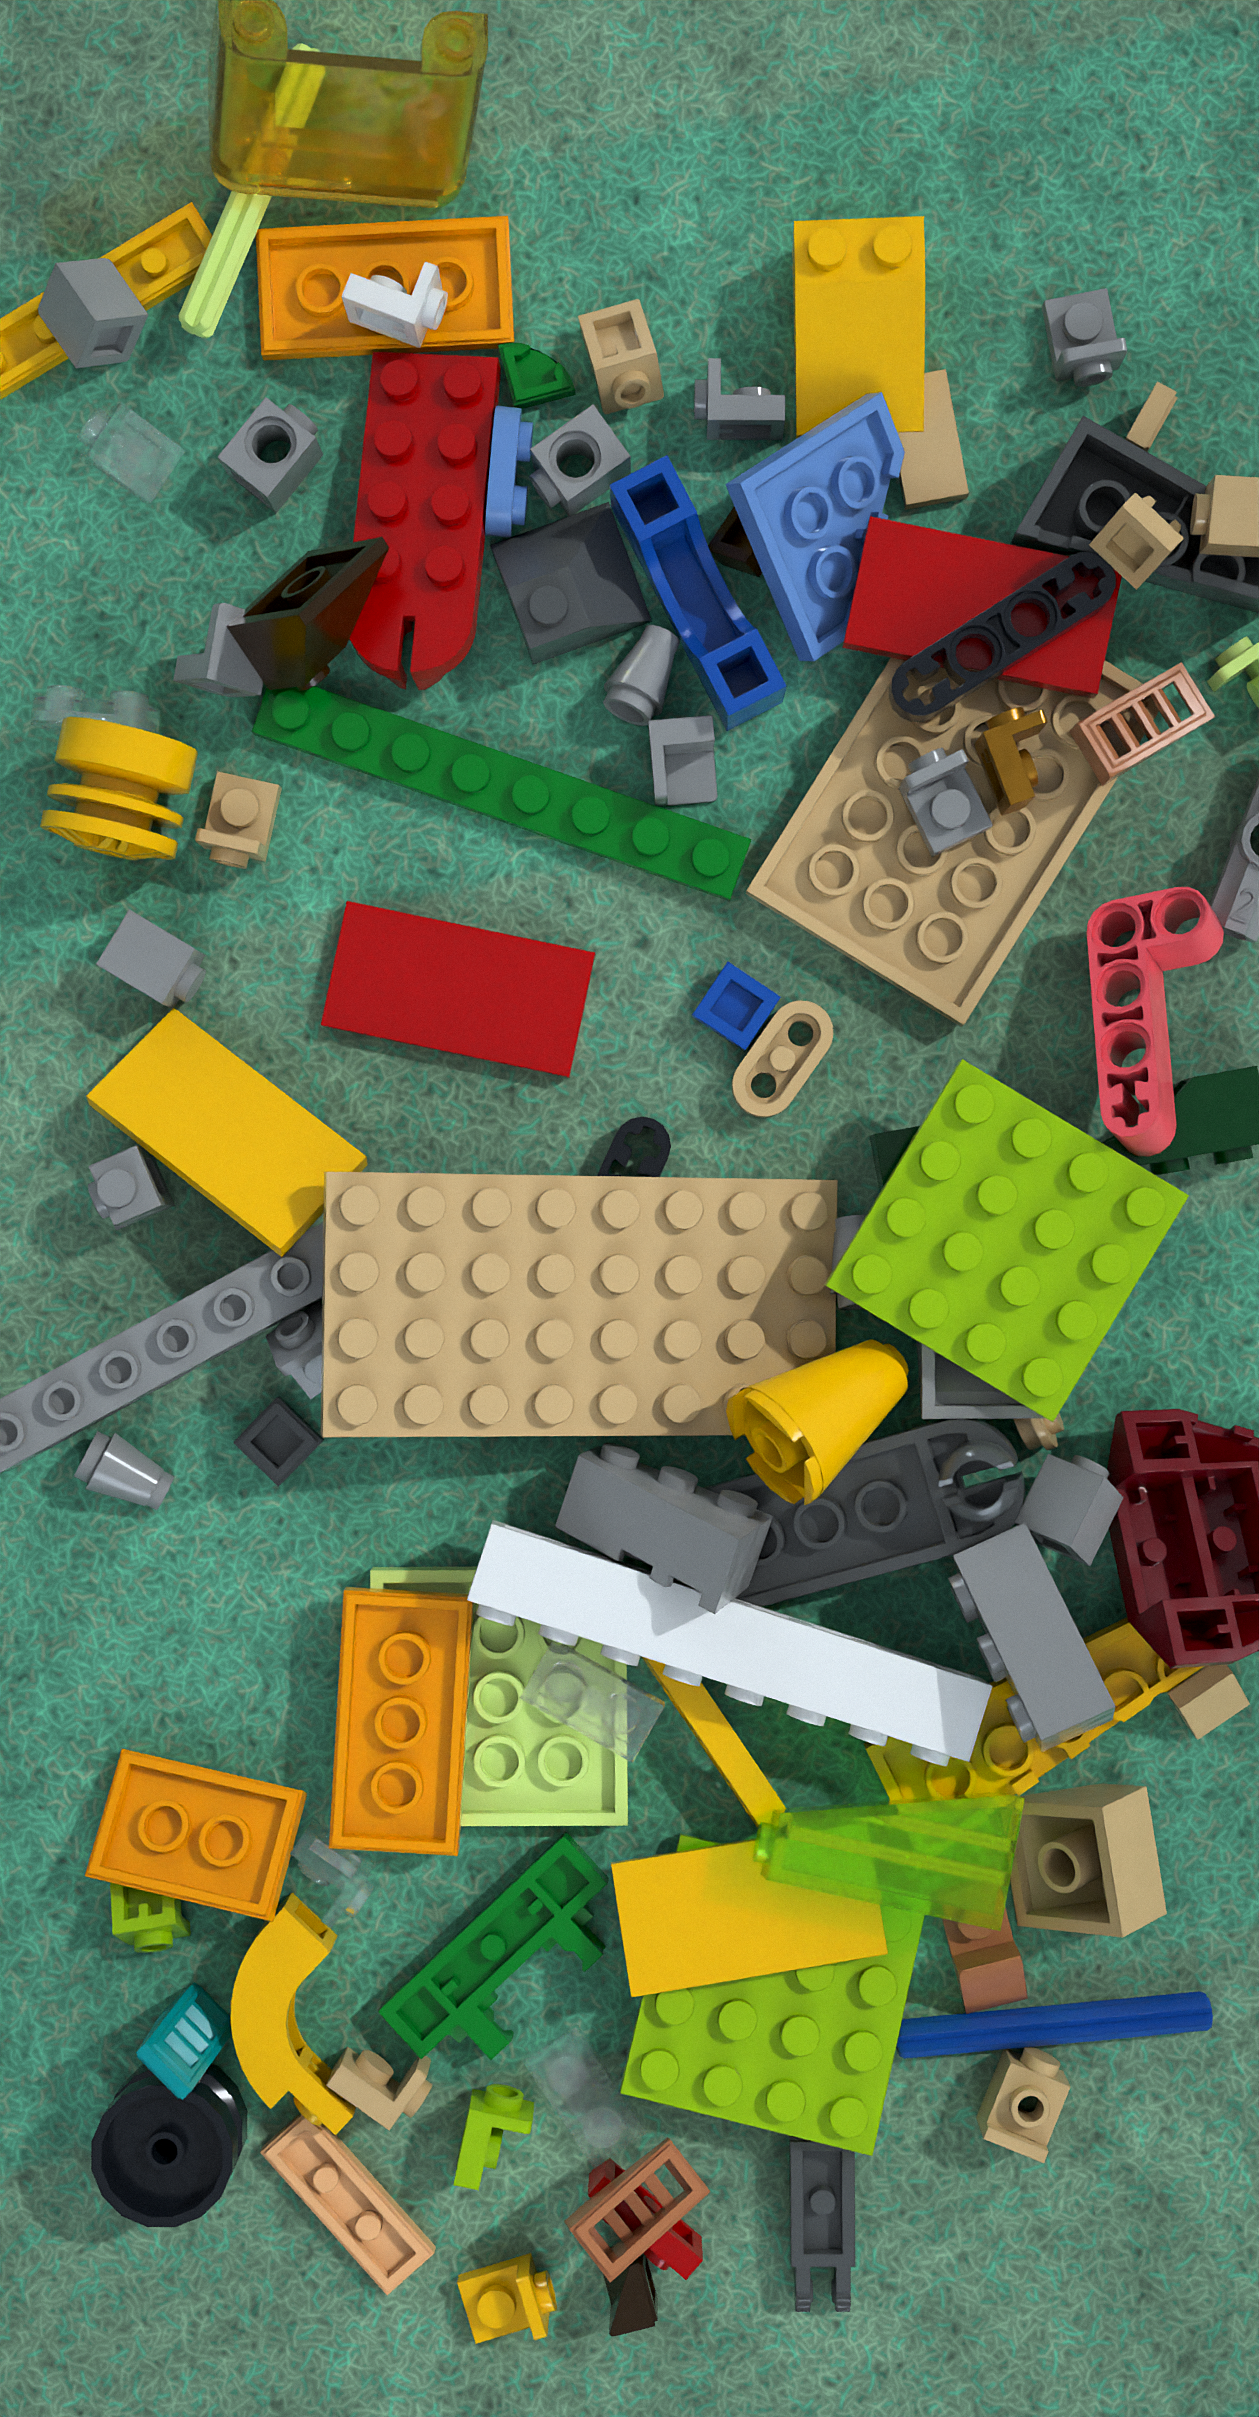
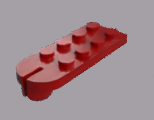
[350,352,501,690]

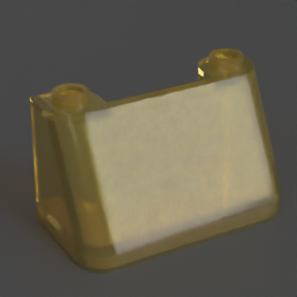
[208,0,488,208]

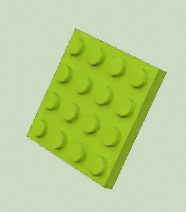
[824,1059,1189,1422]
[620,1833,929,2156]

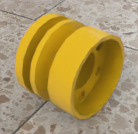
[40,717,198,860]

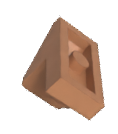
[934,1874,1028,2014]

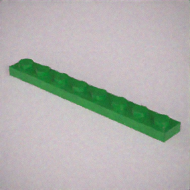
[251,686,751,902]

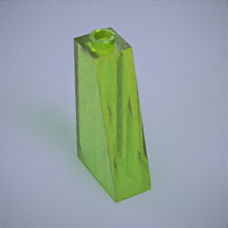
[753,1792,1025,1931]

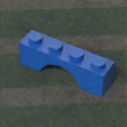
[609,455,787,731]

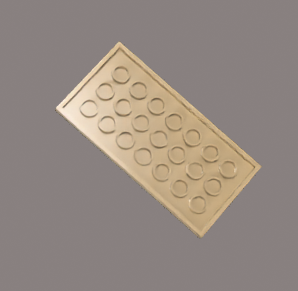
[321,1172,838,1437]

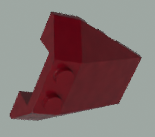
[1107,1409,1259,1669]

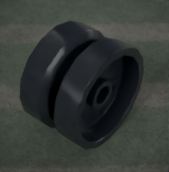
[91,2063,248,2227]

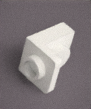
[342,262,448,348]

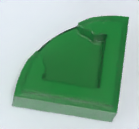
[498,343,576,409]

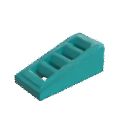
[136,1983,232,2100]

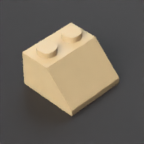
[998,1784,1167,1938]

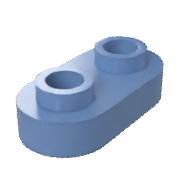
[485,406,533,538]

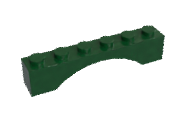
[869,1066,1259,1193]

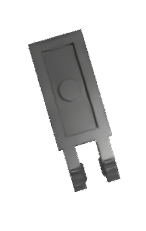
[789,2135,855,2312]

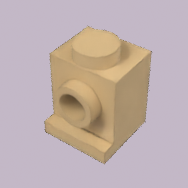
[976,2047,1071,2163]

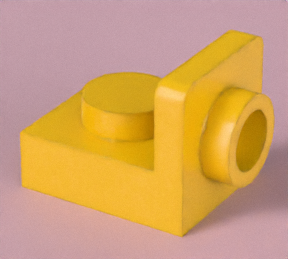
[457,2253,557,2344]

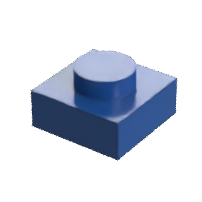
[692,962,781,1052]

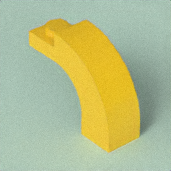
[230,1892,356,2135]

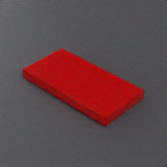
[842,516,1122,699]
[321,901,596,1078]

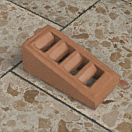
[1069,662,1215,786]
[564,2137,711,2283]

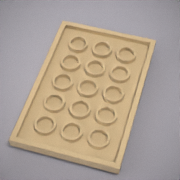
[746,658,1159,1027]

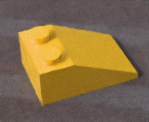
[792,216,925,439]

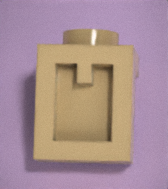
[578,299,664,414]
[195,771,282,869]
[326,2047,433,2131]

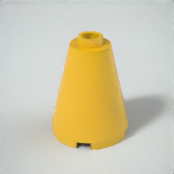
[726,1339,909,1505]

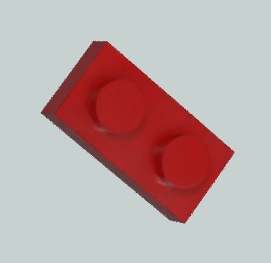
[588,2154,703,2280]

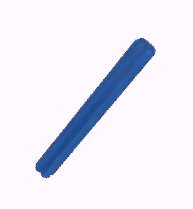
[896,1991,1213,2059]

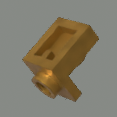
[974,707,1048,816]

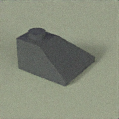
[490,502,652,665]

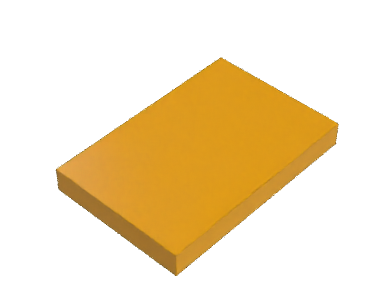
[85,1749,308,1922]

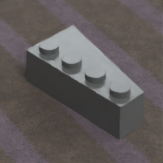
[1011,416,1259,613]

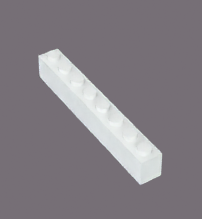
[467,1520,993,1766]

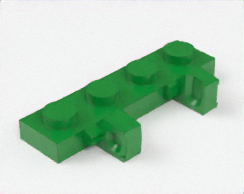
[378,1831,609,2060]

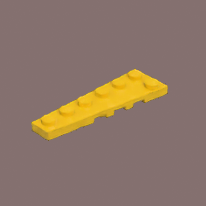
[863,1618,1204,1863]

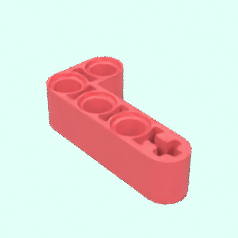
[1087,887,1224,1157]

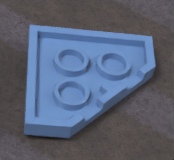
[725,392,905,661]

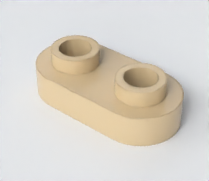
[732,1000,833,1118]

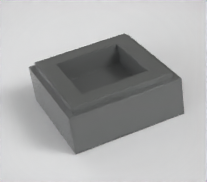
[233,1396,324,1487]

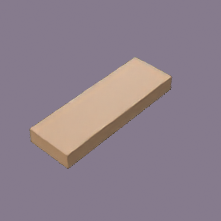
[260,2113,436,2295]

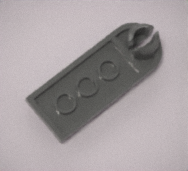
[702,1419,1025,1607]

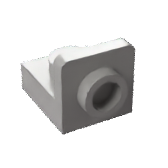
[1042,288,1128,387]
[694,358,785,440]
[899,748,993,857]
[266,1301,322,1399]

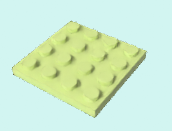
[370,1566,628,1826]

